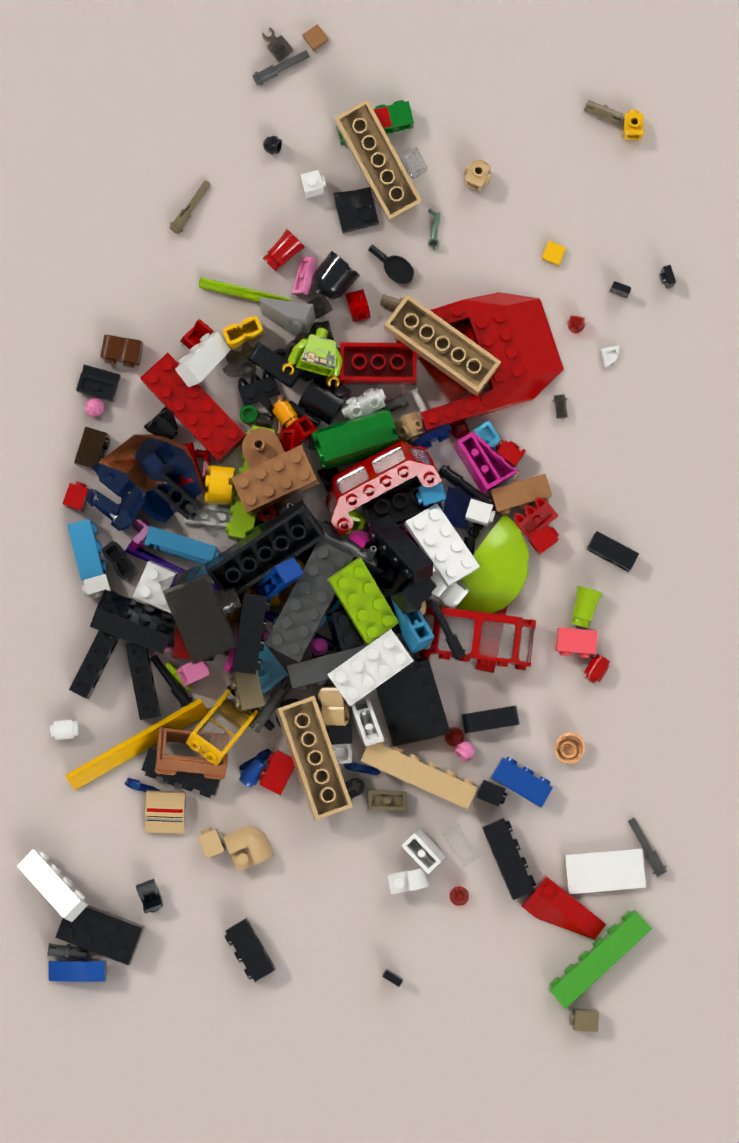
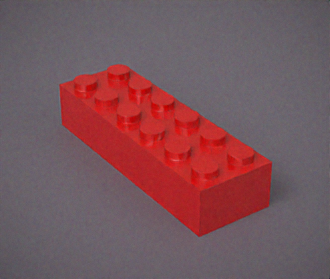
[140,352,246,464]

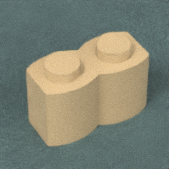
[318,684,350,726]

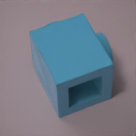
[415,482,446,508]

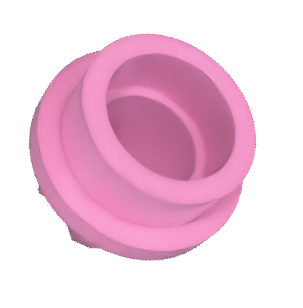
[85,398,104,417]
[454,742,475,762]

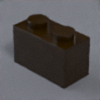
[74,426,111,471]

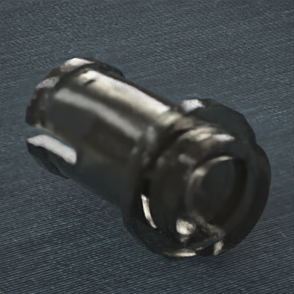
[552,394,568,419]

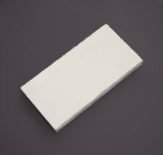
[565,848,646,894]

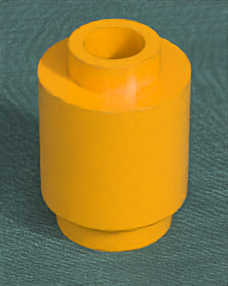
[272,399,298,428]

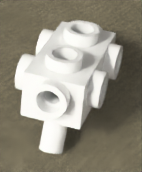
[341,388,387,420]

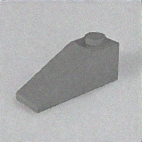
[259,297,316,334]

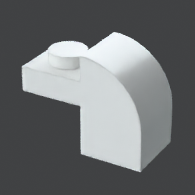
[387,867,429,895]

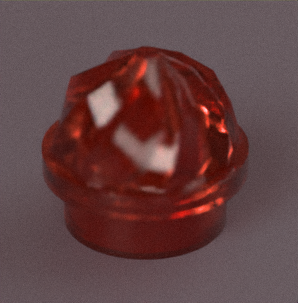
[567,315,586,334]
[451,420,470,439]
[445,727,464,747]
[449,886,469,906]

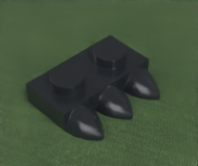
[238,371,280,406]

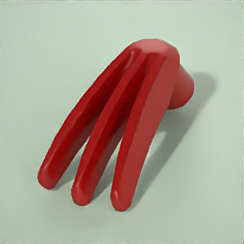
[195,449,210,483]

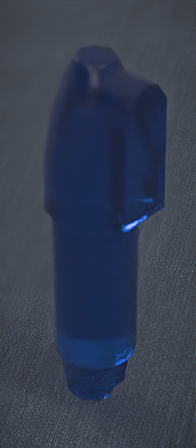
[239,749,272,771]
[344,762,380,775]
[125,778,160,792]

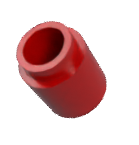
[258,506,279,523]
[583,654,610,684]

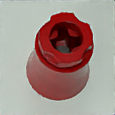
[263,229,305,272]

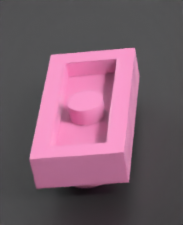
[292,257,317,296]

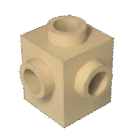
[464,159,492,192]
[394,412,426,444]

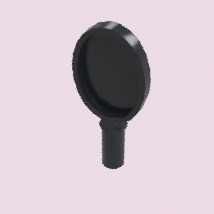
[368,244,414,284]

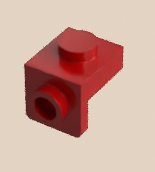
[345,289,371,322]
[180,319,213,349]

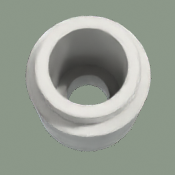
[50,719,79,740]

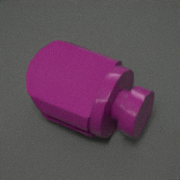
[310,638,328,658]

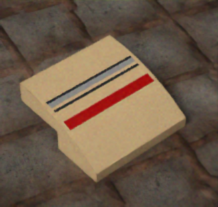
[145,790,185,834]

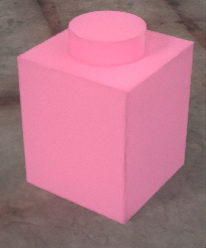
[176,657,210,688]

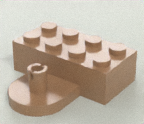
[231,428,320,516]

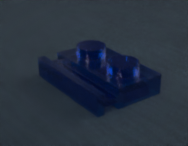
[414,423,452,450]
[443,486,474,530]

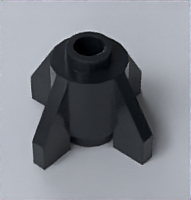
[144,407,178,439]

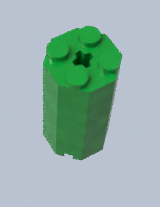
[311,408,399,470]

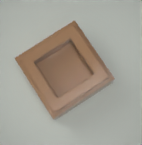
[302,24,329,51]

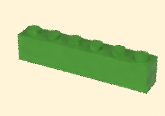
[548,910,652,1009]

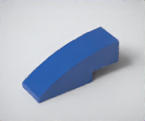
[49,960,107,982]

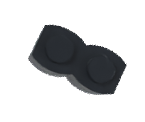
[102,541,138,581]

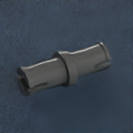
[47,943,88,960]

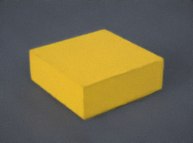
[541,241,566,266]

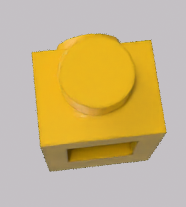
[622,109,644,140]

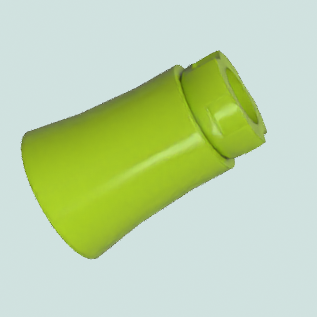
[571,585,603,629]

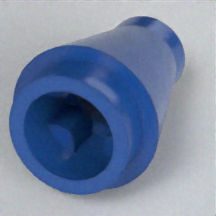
[239,758,266,788]

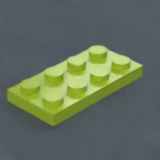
[327,558,399,644]

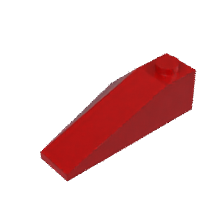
[521,876,606,940]

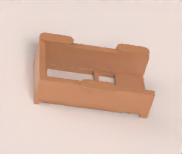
[155,726,229,780]

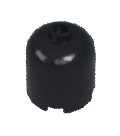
[312,251,360,300]

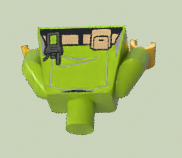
[282,328,343,387]

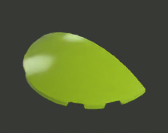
[440,514,529,613]

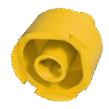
[204,465,235,505]

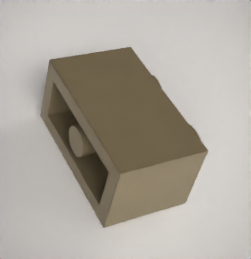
[229,670,265,712]

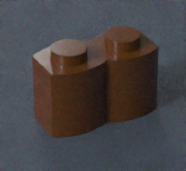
[100,334,144,368]

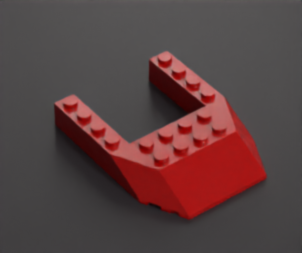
[394,292,564,434]

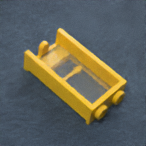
[186,689,259,766]

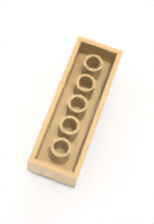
[333,99,422,220]
[384,294,501,396]
[275,696,353,820]
[361,741,477,809]

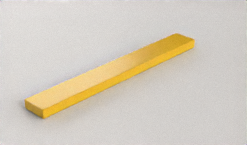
[65,698,209,790]

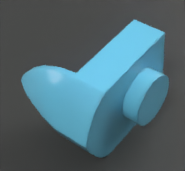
[471,420,500,448]

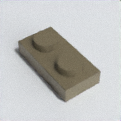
[368,790,407,811]

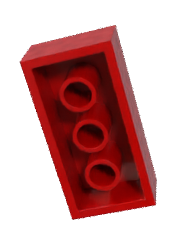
[340,342,417,385]

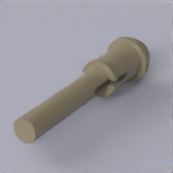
[169,180,211,234]

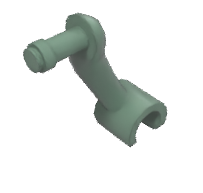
[428,209,440,250]

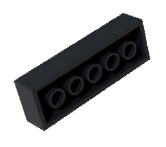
[205,500,325,601]

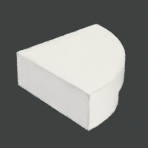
[600,345,620,368]

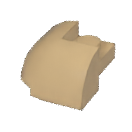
[223,826,274,872]

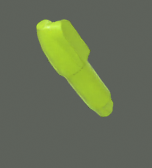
[166,662,192,691]

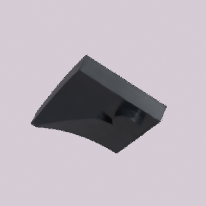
[333,187,379,233]

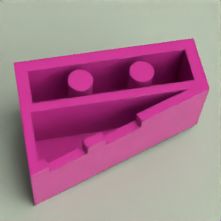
[453,432,519,494]

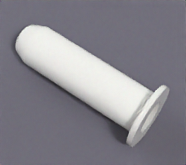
[409,387,428,412]

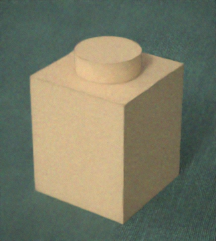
[198,827,225,859]

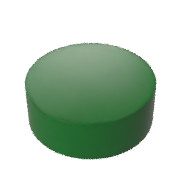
[239,405,259,425]

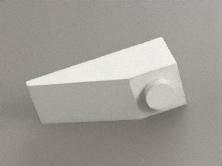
[350,695,384,746]

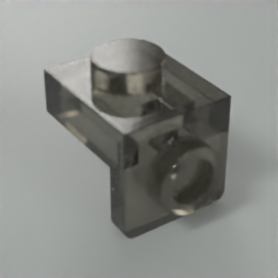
[308,294,333,319]

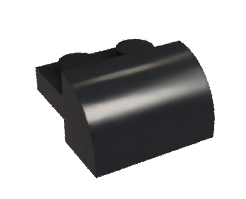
[298,375,351,425]

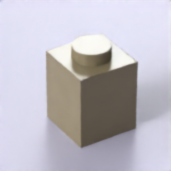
[569,1008,599,1032]

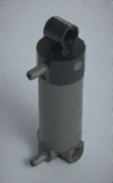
[280,503,400,589]

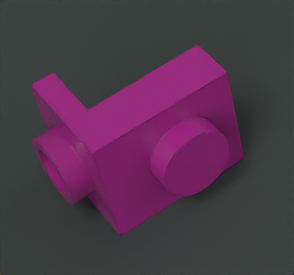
[129,518,150,552]

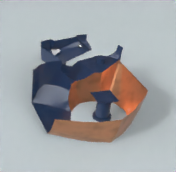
[85,434,205,531]

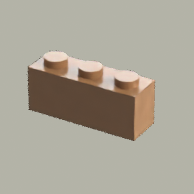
[489,474,552,516]

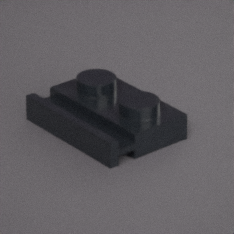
[76,364,121,402]

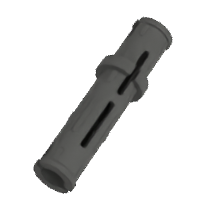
[249,679,292,733]

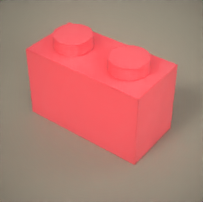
[555,627,598,658]

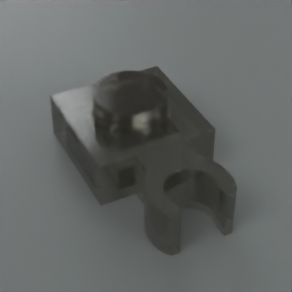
[262,28,293,63]

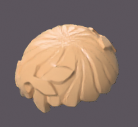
[554,733,585,764]

